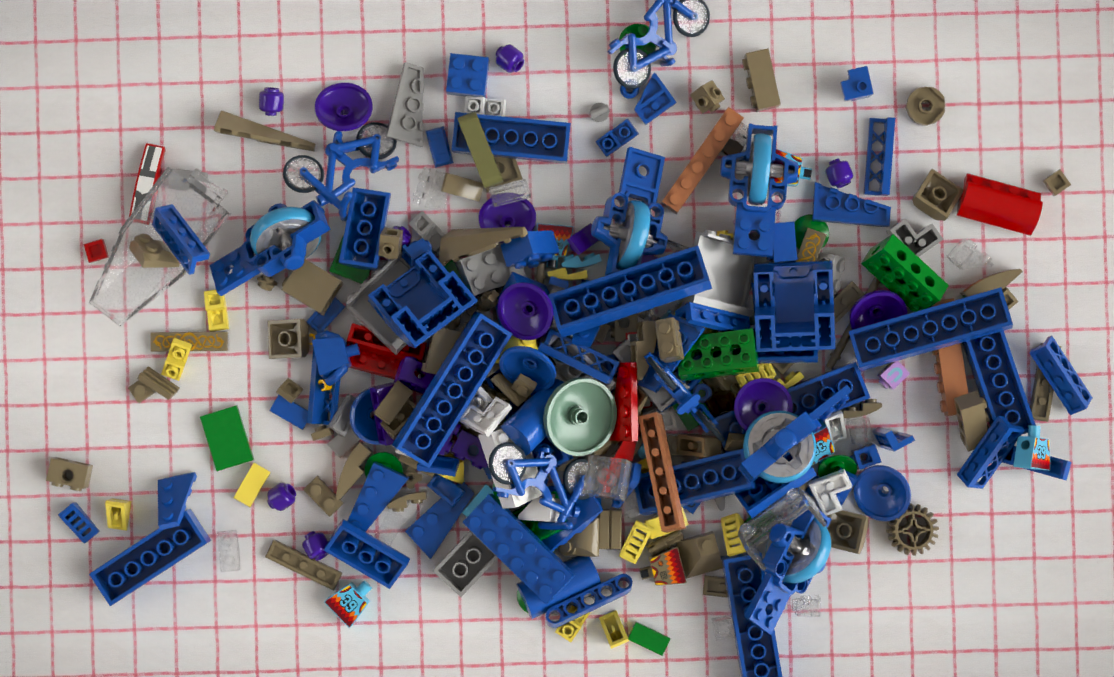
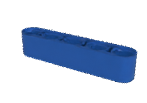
[546,574,633,628]

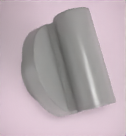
[589,103,610,122]

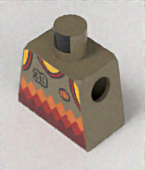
[640,545,687,586]

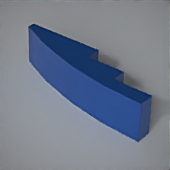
[542,494,603,552]

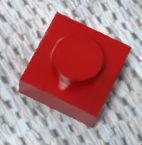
[83,239,109,263]

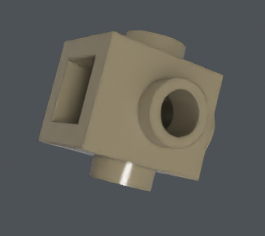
[690,80,725,114]

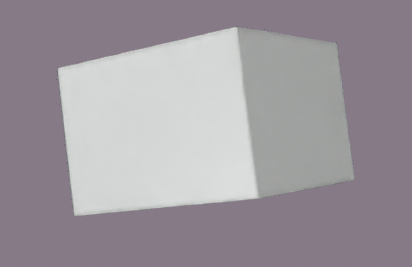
[823,410,847,443]

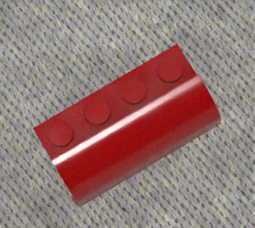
[957,173,1043,236]
[347,323,427,379]

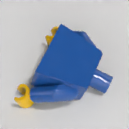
[309,331,360,391]

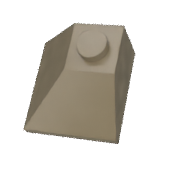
[676,531,723,579]

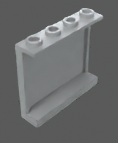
[681,230,757,317]
[346,252,411,355]

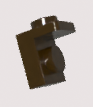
[705,390,735,417]

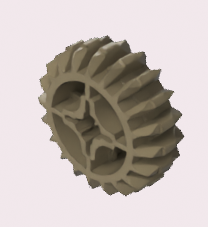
[886,503,939,556]

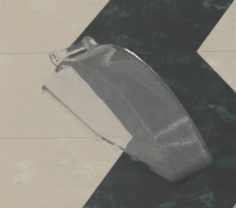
[89,167,230,326]

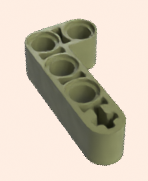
[457,111,504,189]

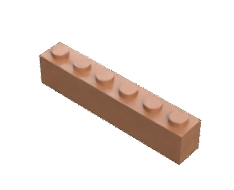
[661,107,744,214]
[929,298,968,416]
[638,412,686,533]

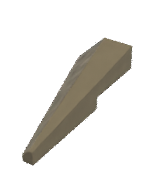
[214,110,316,151]
[438,227,528,266]

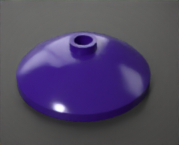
[315,83,373,131]
[479,193,536,243]
[498,282,553,340]
[849,290,907,330]
[734,378,793,431]

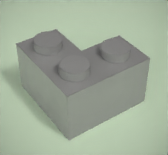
[886,219,944,257]

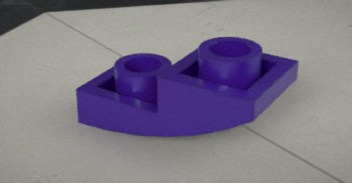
[567,223,600,255]

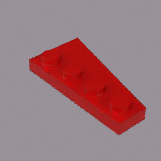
[609,362,638,441]

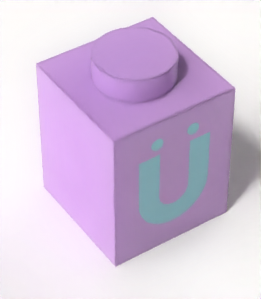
[877,361,910,390]

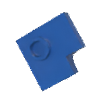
[840,66,874,101]

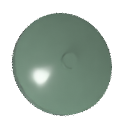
[543,377,617,456]

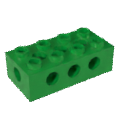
[861,234,949,312]
[678,328,759,381]

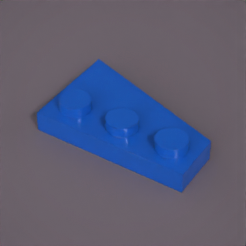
[158,472,197,530]

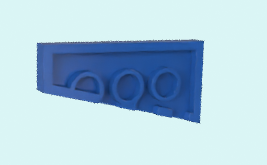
[812,182,891,227]
[638,313,705,393]
[405,482,474,559]

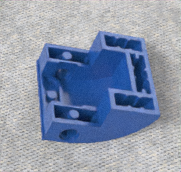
[368,250,478,348]
[753,261,835,352]

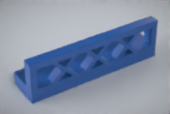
[864,117,896,196]
[152,204,210,275]
[675,302,751,332]
[538,329,621,384]
[1030,336,1093,415]
[307,348,340,425]
[957,416,1025,489]
[872,427,915,452]

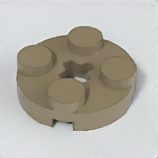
[905,87,945,126]

